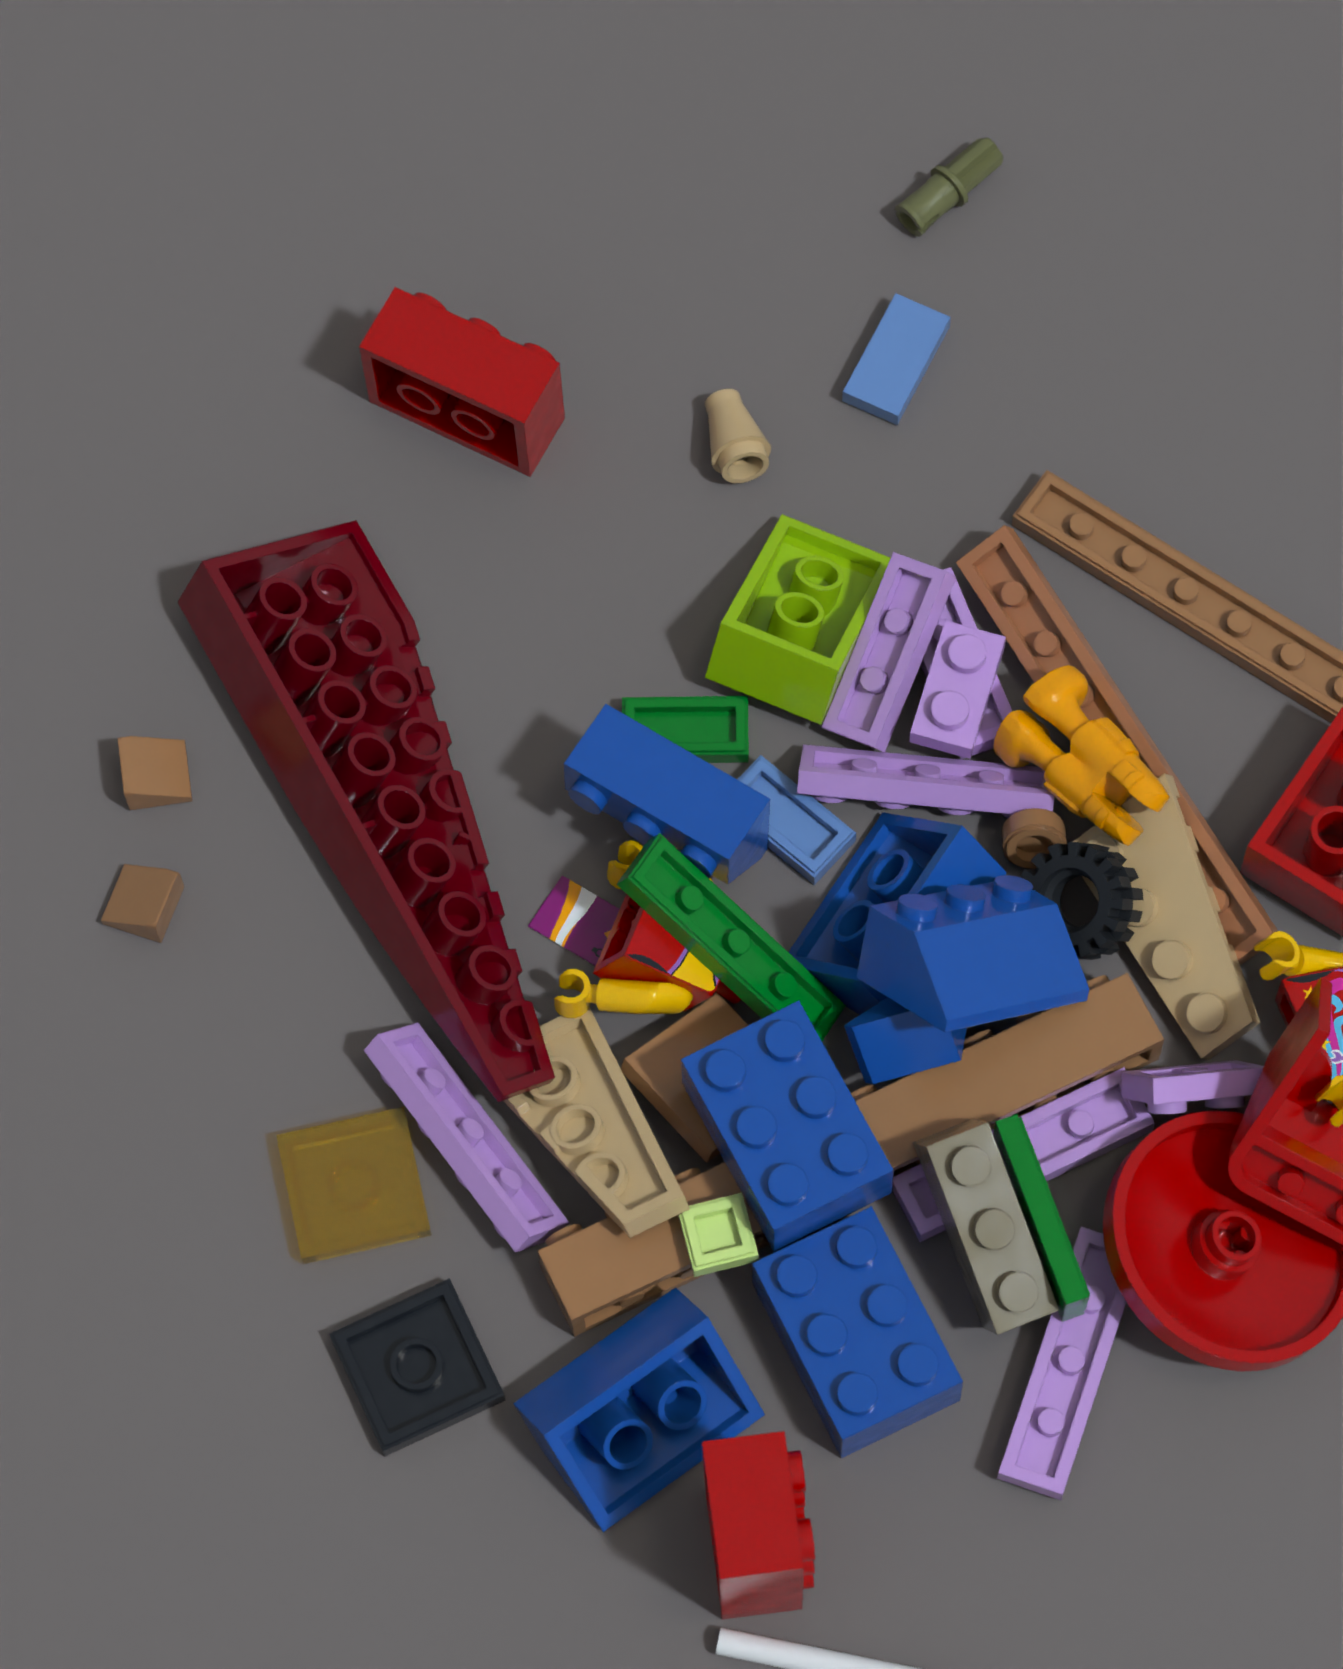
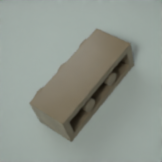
[913,1118,1059,1335]

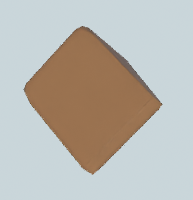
[118,736,193,810]
[101,864,185,943]

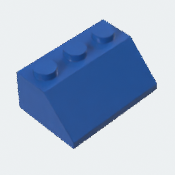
[564,704,770,884]
[788,812,1007,1015]
[856,875,1090,1033]
[513,1287,765,1532]

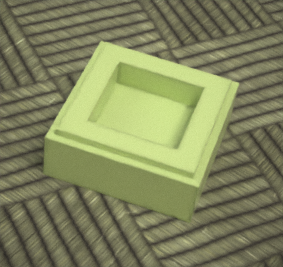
[678,1193,759,1277]

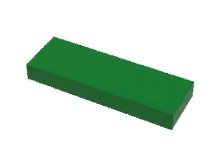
[993,1114,1090,1322]

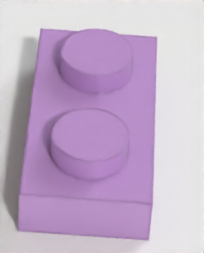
[909,620,1006,759]
[1121,1060,1264,1114]

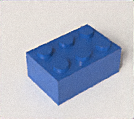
[681,1000,894,1252]
[752,1206,963,1458]

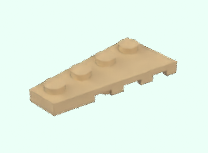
[1073,773,1260,1060]
[503,1007,690,1238]

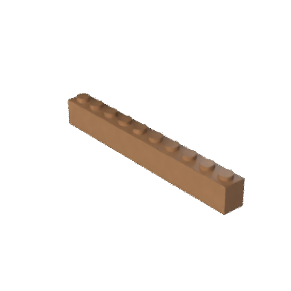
[537,972,1164,1337]

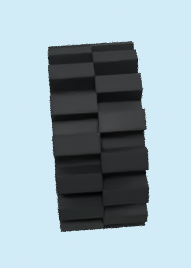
[1021,842,1143,960]

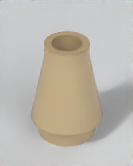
[705,389,771,483]

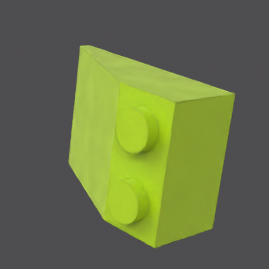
[705,514,890,725]

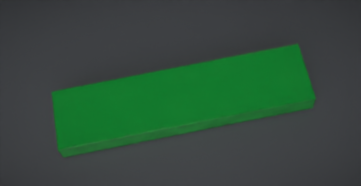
[616,833,846,1041]

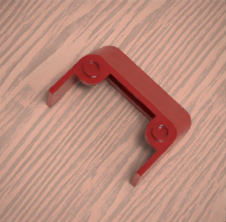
[1228,978,1343,1245]

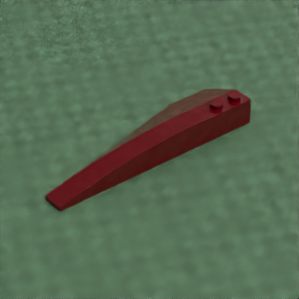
[177,520,555,1102]

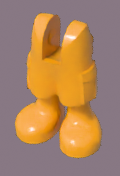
[993,665,1170,846]

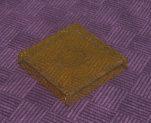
[276,1107,432,1264]

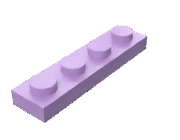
[797,744,1054,818]
[364,1023,570,1253]
[892,1067,1155,1242]
[997,1227,1126,1500]

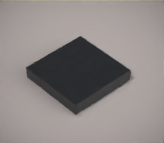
[329,1278,506,1456]

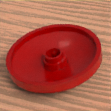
[1103,1111,1343,1372]

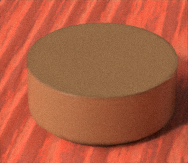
[1002,808,1067,869]

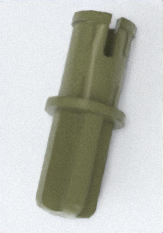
[895,137,1003,237]

